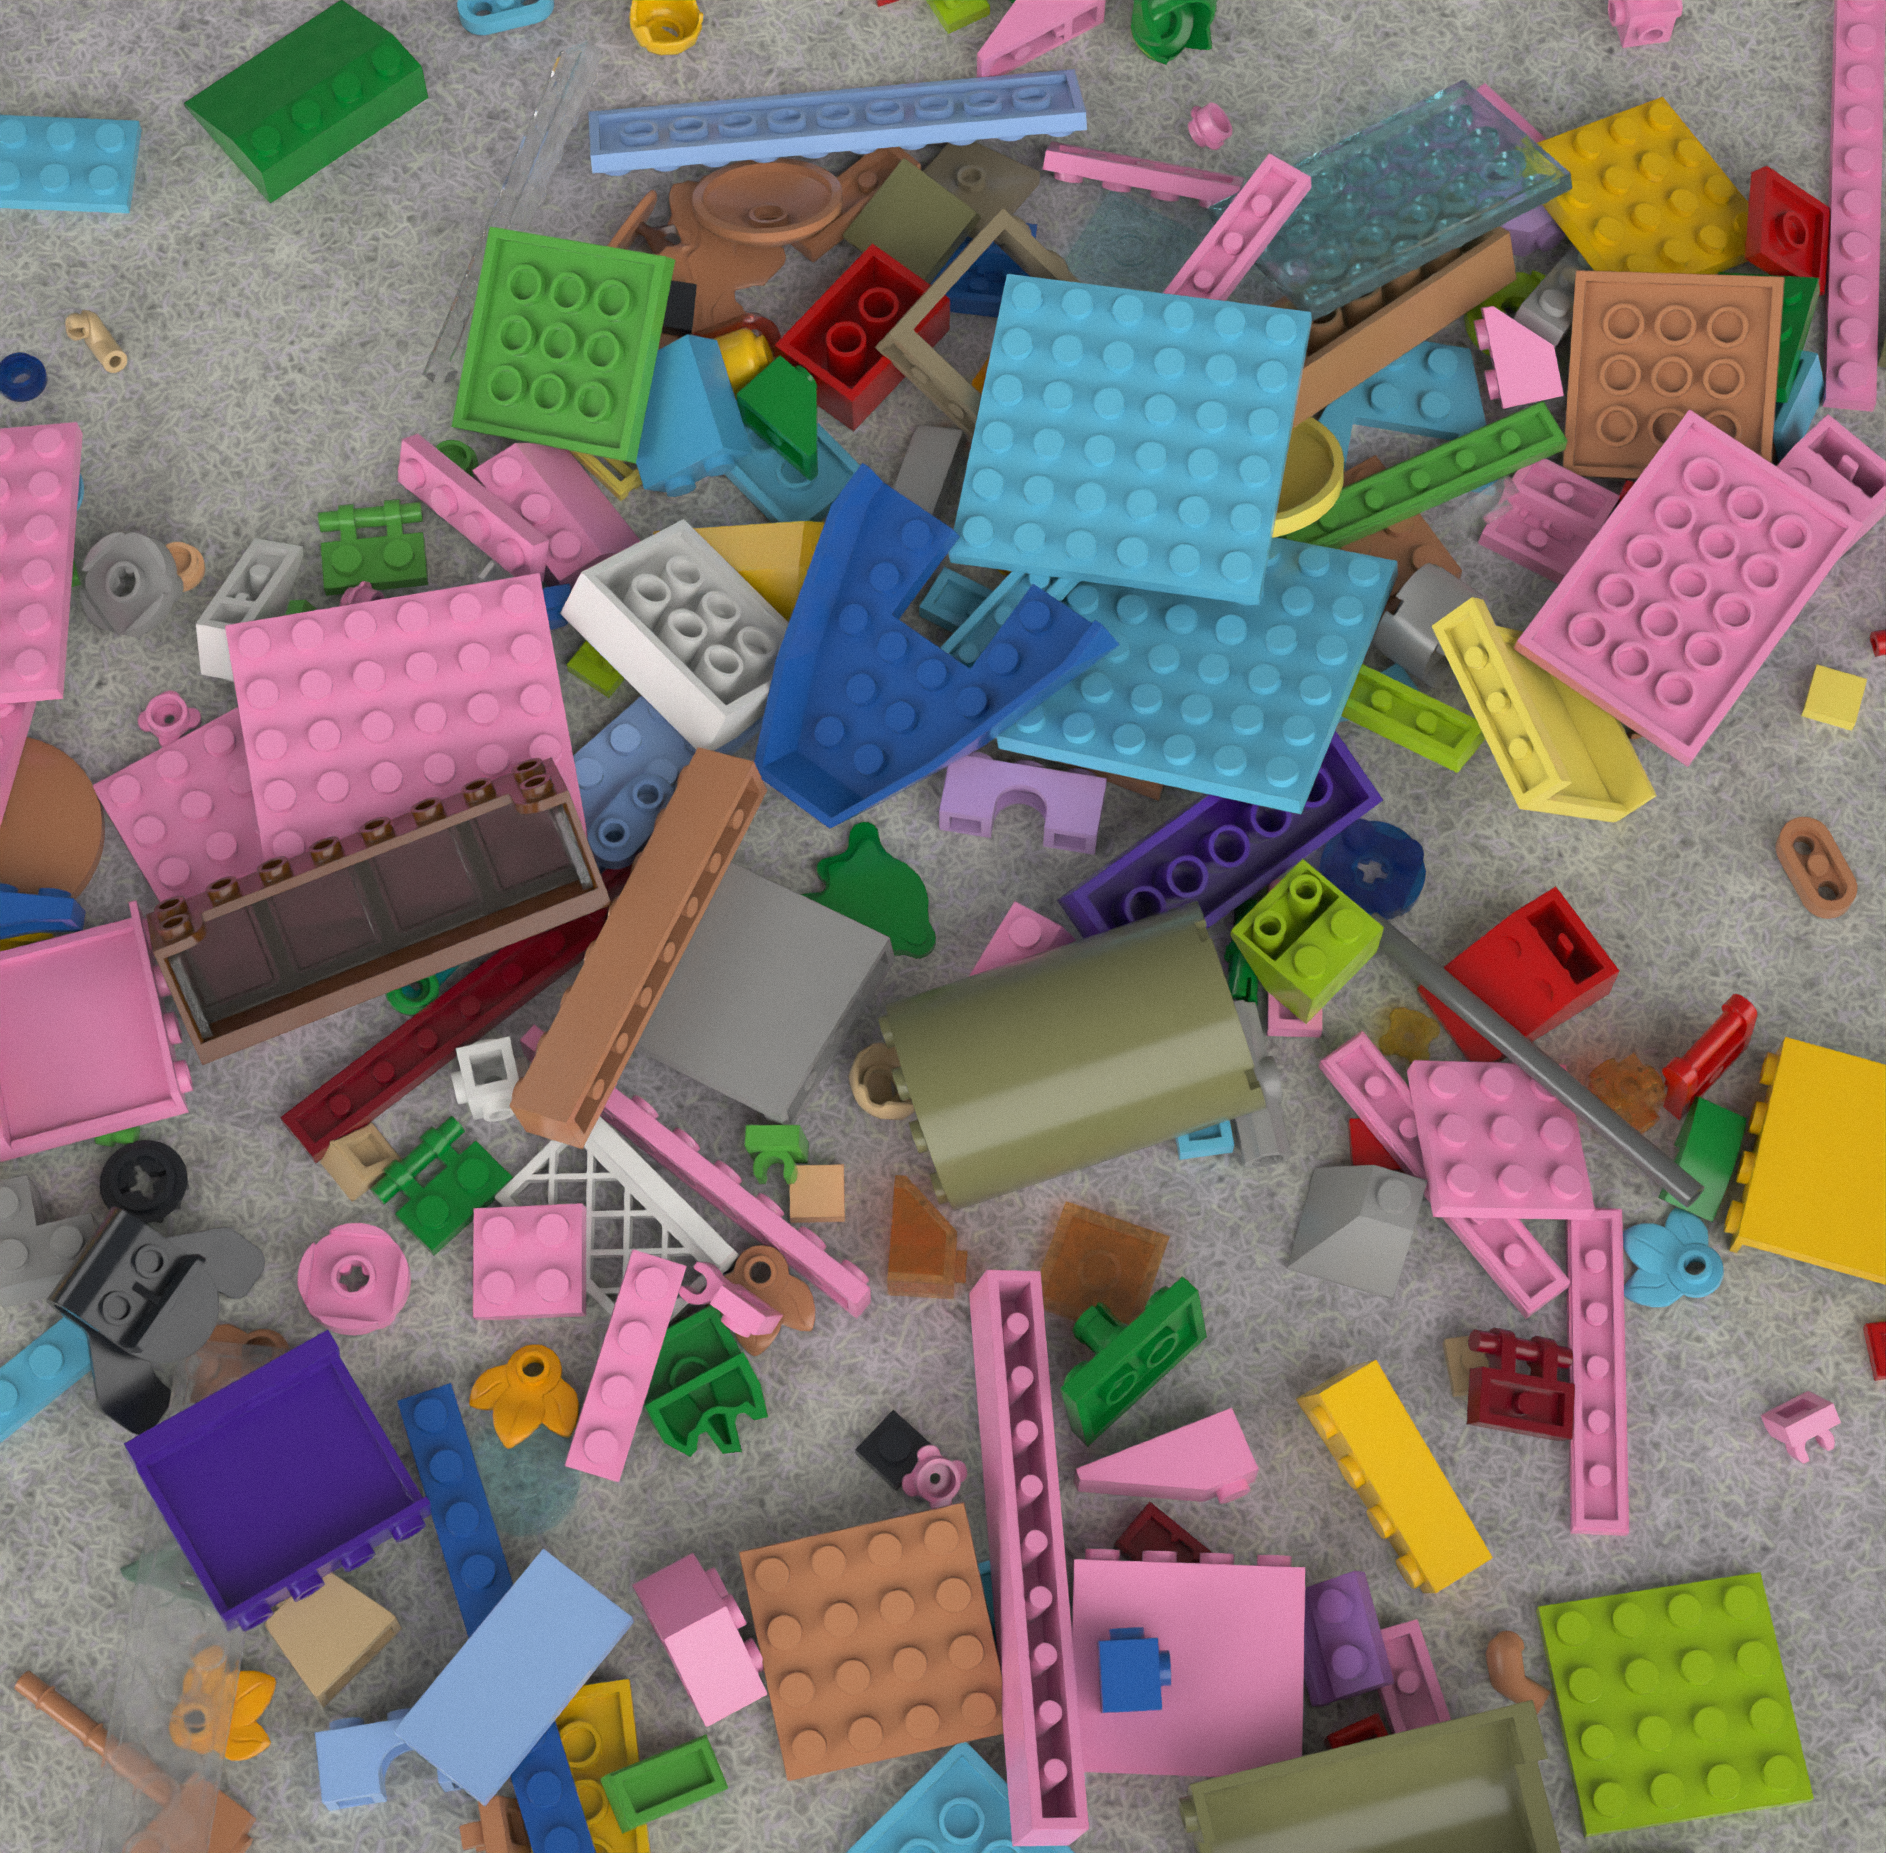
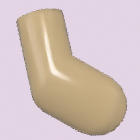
[65,310,127,373]

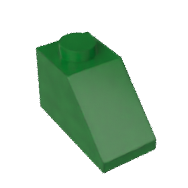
[737,355,818,481]

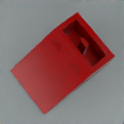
[1417,886,1620,1063]

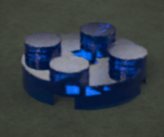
[1319,818,1426,920]

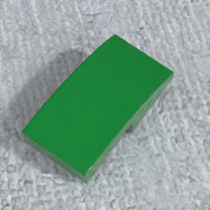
[1658,1096,1747,1222]

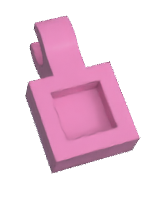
[679,1262,783,1338]

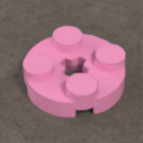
[298,1223,411,1336]

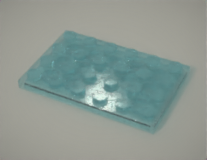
[1209,79,1572,321]

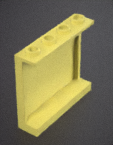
[1432,597,1657,822]

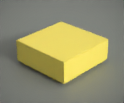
[1801,664,1867,731]

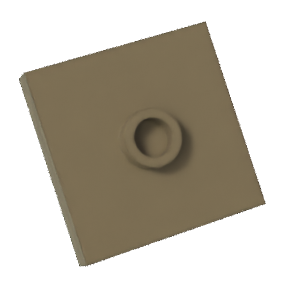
[923,142,1040,238]

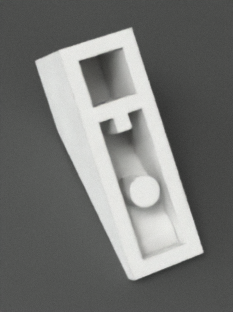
[196,538,303,682]

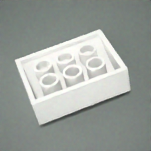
[560,519,789,751]

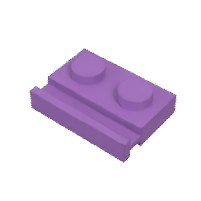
[1304,1571,1395,1707]

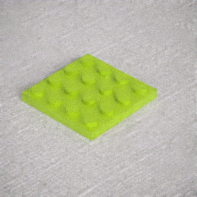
[1536,1572,1814,1838]

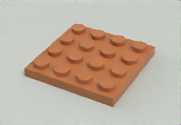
[1563,270,1785,479]
[739,1502,1004,1781]

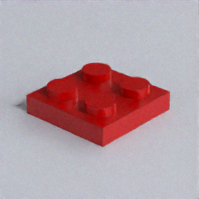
[1745,166,1831,296]

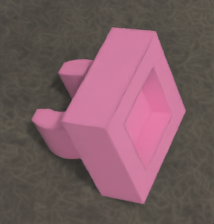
[1760,1391,1841,1464]

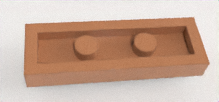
[791,147,922,263]

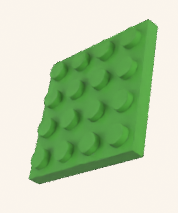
[451,226,675,463]

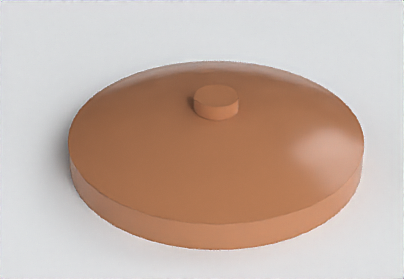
[0,737,105,899]

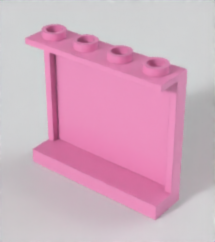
[0,900,193,1162]
[1072,1549,1305,1777]

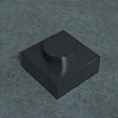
[855,1410,932,1491]

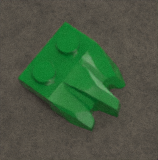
[642,1305,768,1457]

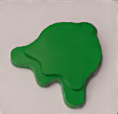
[800,822,936,959]

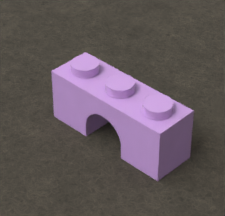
[939,752,1107,855]

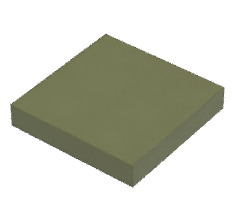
[842,158,981,284]

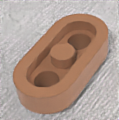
[1775,817,1858,919]

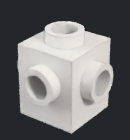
[451,1036,529,1122]

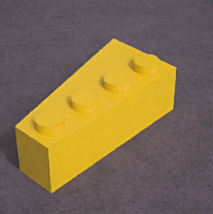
[1296,1359,1493,1593]

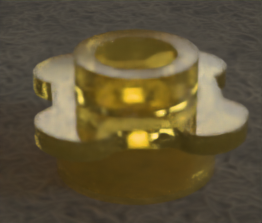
[1378,1007,1440,1064]

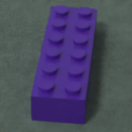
[1057,730,1383,938]

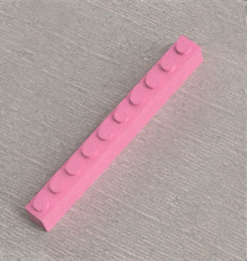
[969,1270,1089,1846]

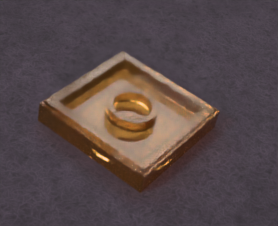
[1040,1201,1170,1325]

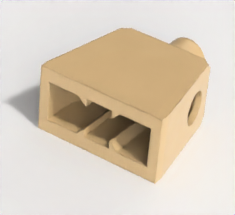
[264,1573,402,1707]

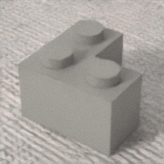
[0,1174,99,1308]

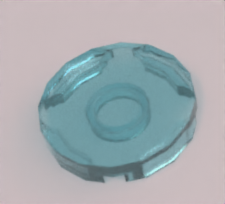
[474,1426,581,1537]

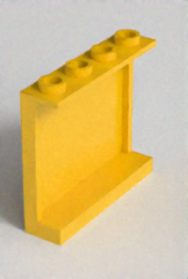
[1724,1037,1886,1285]

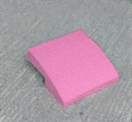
[1478,458,1620,584]

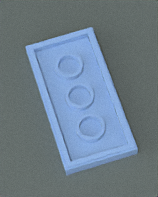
[393,1549,634,1806]

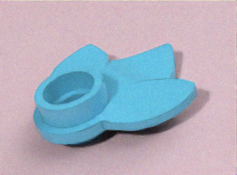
[1623,1208,1724,1307]

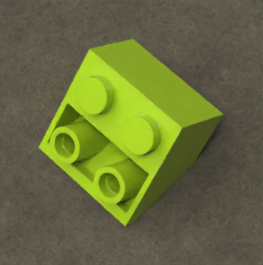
[1230,859,1384,1024]

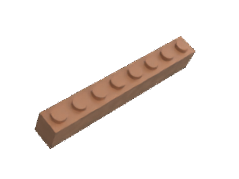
[509,747,767,1149]

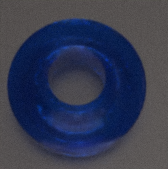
[0,352,48,402]

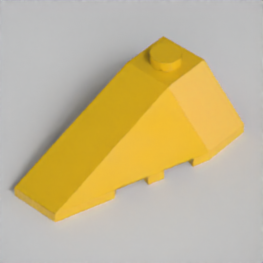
[653,521,825,622]

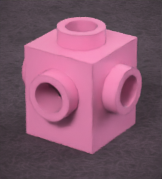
[1608,0,1683,48]

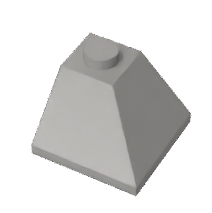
[1287,1165,1427,1300]

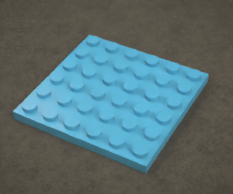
[948,274,1312,605]
[996,537,1398,814]

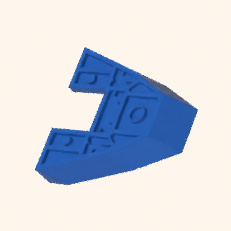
[754,463,1120,829]

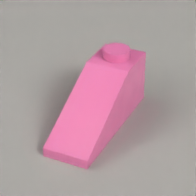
[976,0,1106,78]
[1074,1408,1259,1504]

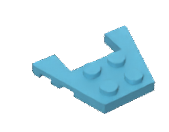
[1318,341,1498,495]

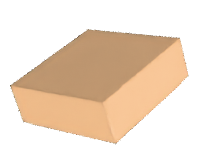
[789,1164,845,1223]

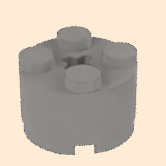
[1373,563,1493,689]

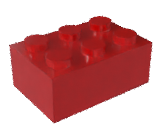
[774,243,950,432]

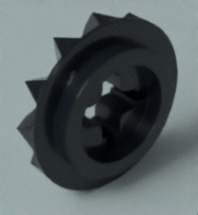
[100,1140,189,1223]

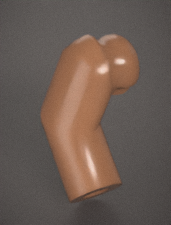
[1485,1630,1551,1714]

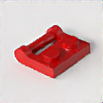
[1662,994,1758,1121]

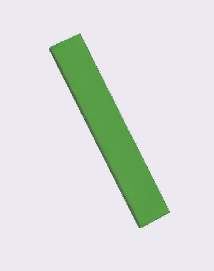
[1277,401,1568,549]

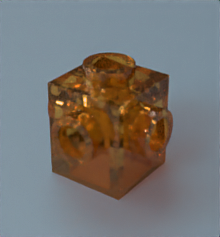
[1587,1053,1667,1134]

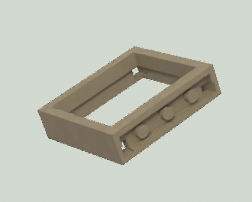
[875,208,1081,439]

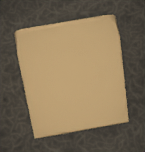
[320,1122,402,1201]

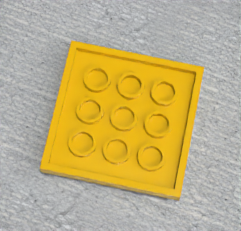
[1510,97,1749,275]

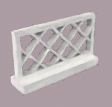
[495,1116,740,1328]

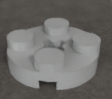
[79,532,184,637]

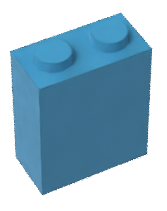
[636,334,753,497]

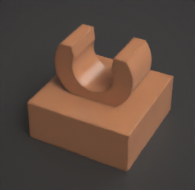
[459,1795,532,1853]

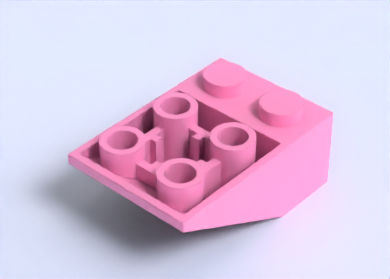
[1776,414,1886,559]

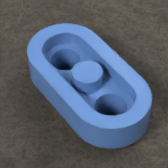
[588,773,674,869]

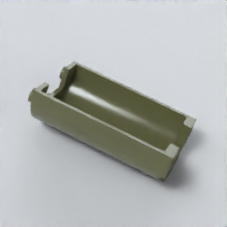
[878,901,1266,1211]
[1178,1700,1561,1853]

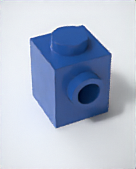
[1097,1627,1171,1713]

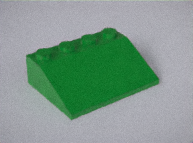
[184,0,428,204]

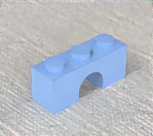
[315,1708,462,1811]

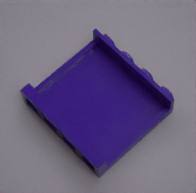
[124,1329,431,1632]

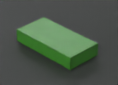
[600,1734,728,1834]

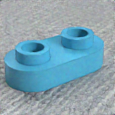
[457,0,554,35]

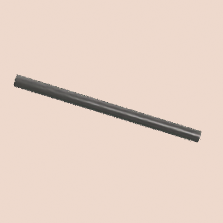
[1371,912,1705,1208]

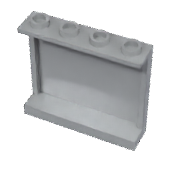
[634,862,895,1125]

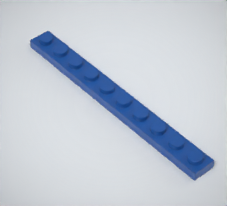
[397,1383,596,1853]

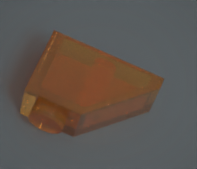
[887,1175,968,1299]

